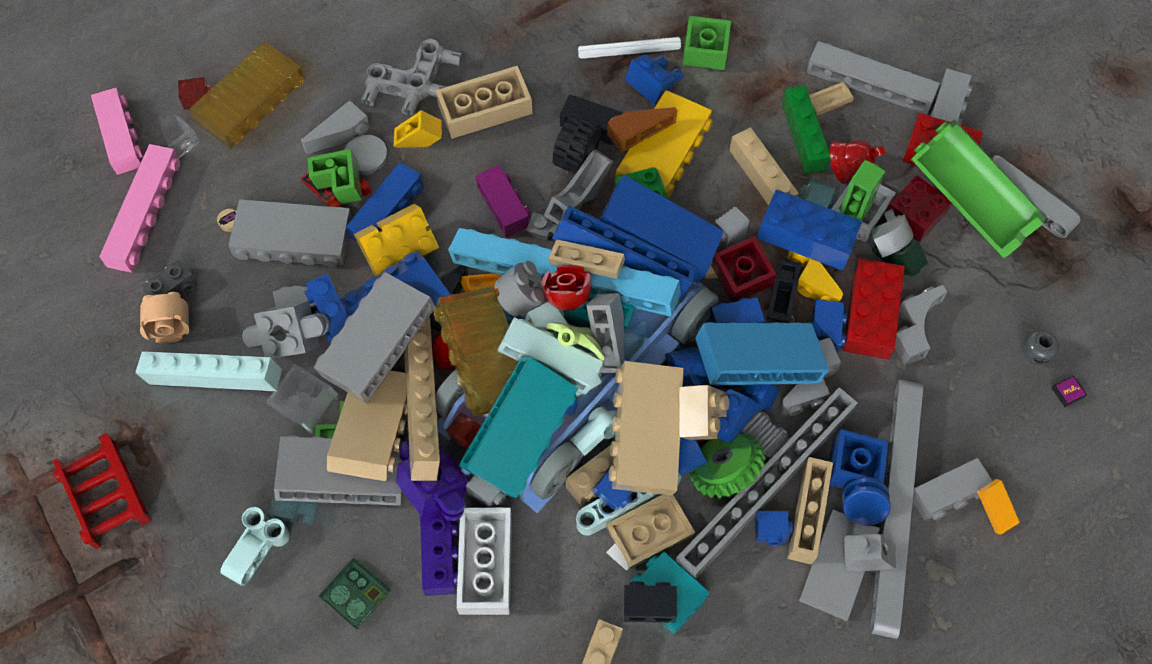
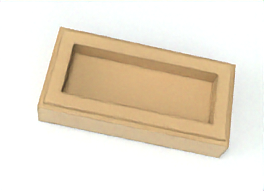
[809,81,854,116]

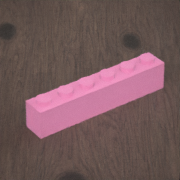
[99,144,180,273]

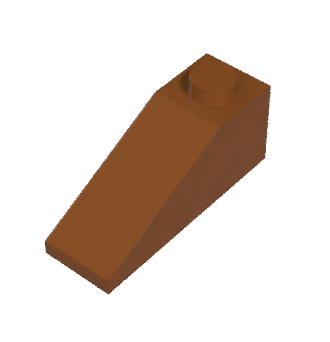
[607,107,677,153]

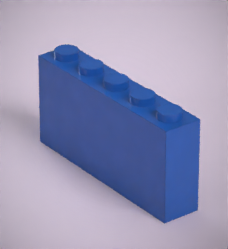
[599,175,724,283]

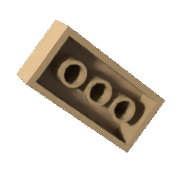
[436,66,533,139]

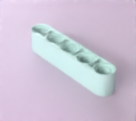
[576,472,682,536]

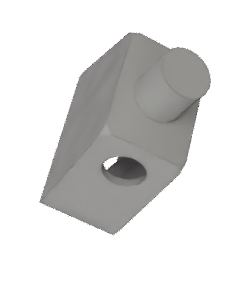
[844,534,896,572]

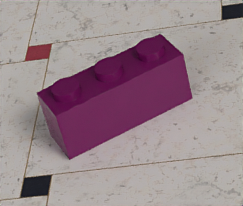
[475,165,531,237]

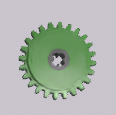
[689,432,766,498]

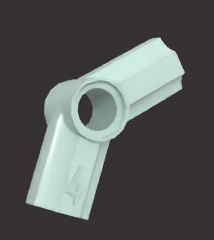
[570,407,617,456]

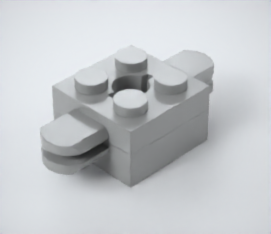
[242,301,330,359]

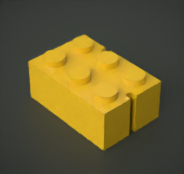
[354,204,440,277]

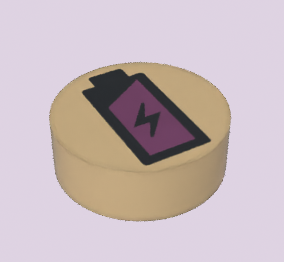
[217,209,236,232]

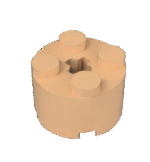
[140,292,189,344]

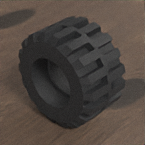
[553,114,601,174]

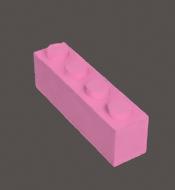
[91,88,143,175]

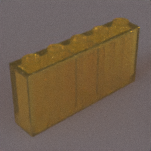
[189,41,305,149]
[434,286,519,417]

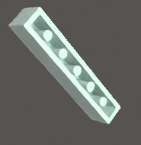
[135,352,282,391]

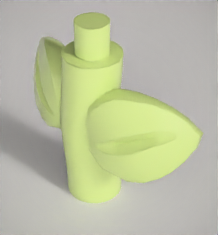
[545,323,605,360]

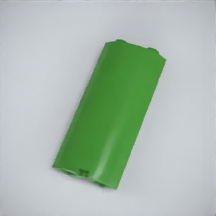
[911,119,1047,258]

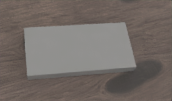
[799,509,880,621]

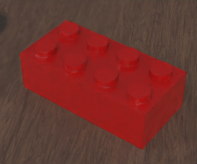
[842,258,905,360]

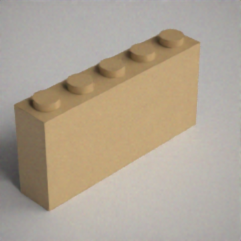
[609,361,683,495]
[327,371,408,481]

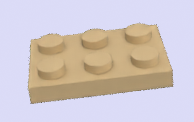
[606,494,695,569]

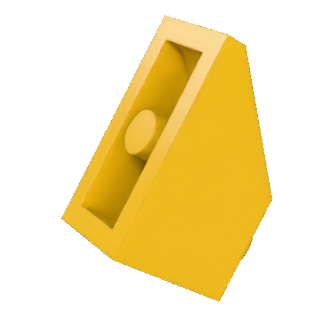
[394,110,442,148]

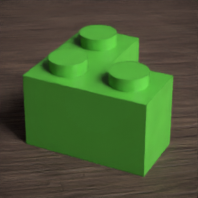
[307,149,362,204]

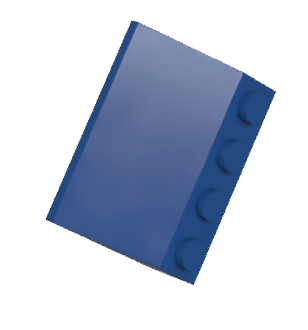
[341,250,453,316]

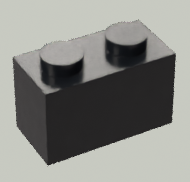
[624,581,677,623]

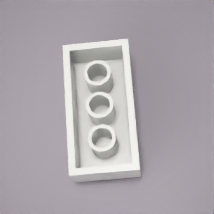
[457,508,512,615]

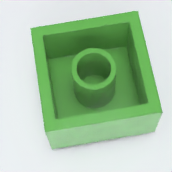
[683,16,731,70]

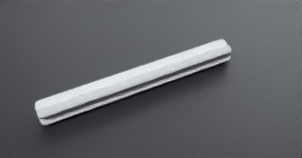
[578,37,681,59]

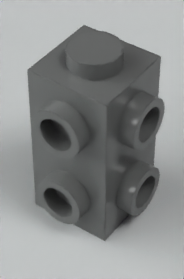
[141,259,198,297]

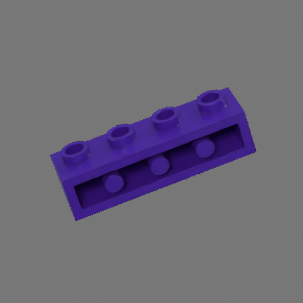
[420,510,458,596]

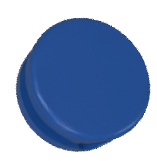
[843,478,891,525]

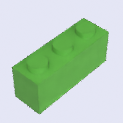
[840,160,886,220]

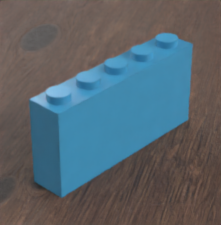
[696,322,829,385]

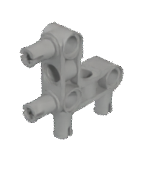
[361,39,463,116]

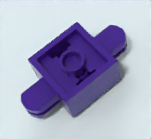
[396,440,468,521]

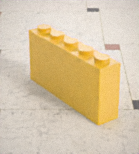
[616,90,713,198]

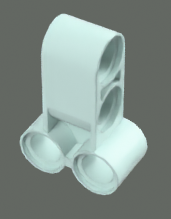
[220,507,290,586]

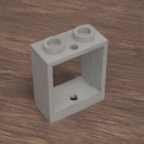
[832,183,896,242]

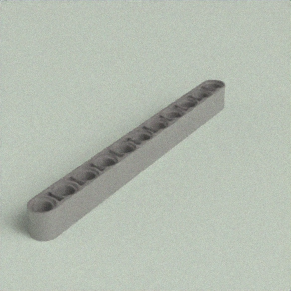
[870,379,923,639]

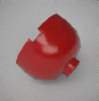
[542,265,591,311]

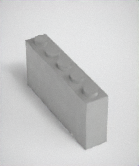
[228,200,353,267]
[314,272,435,403]
[274,435,403,506]

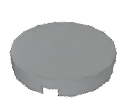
[345,135,388,175]

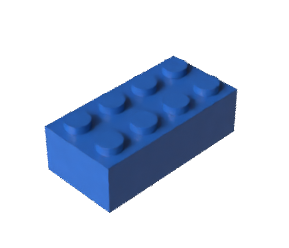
[756,189,862,271]

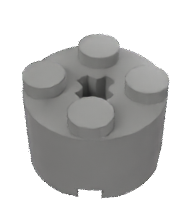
[495,261,548,318]

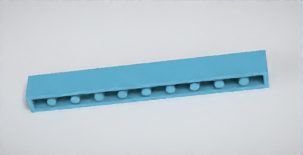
[448,228,681,317]

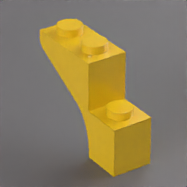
[787,251,843,302]

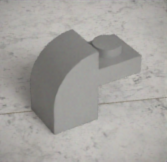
[871,209,913,258]

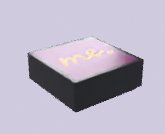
[1052,375,1087,407]

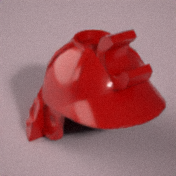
[830,140,886,184]

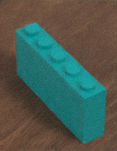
[459,356,579,498]

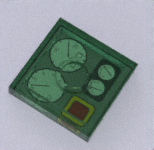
[319,558,391,630]

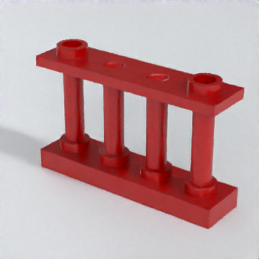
[52,433,151,549]

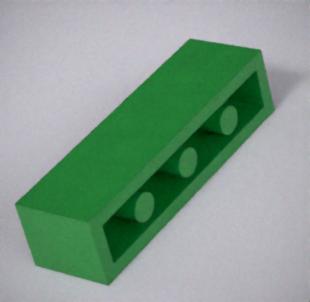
[781,85,830,175]

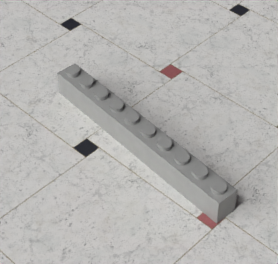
[676,387,858,580]

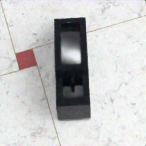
[767,259,801,323]

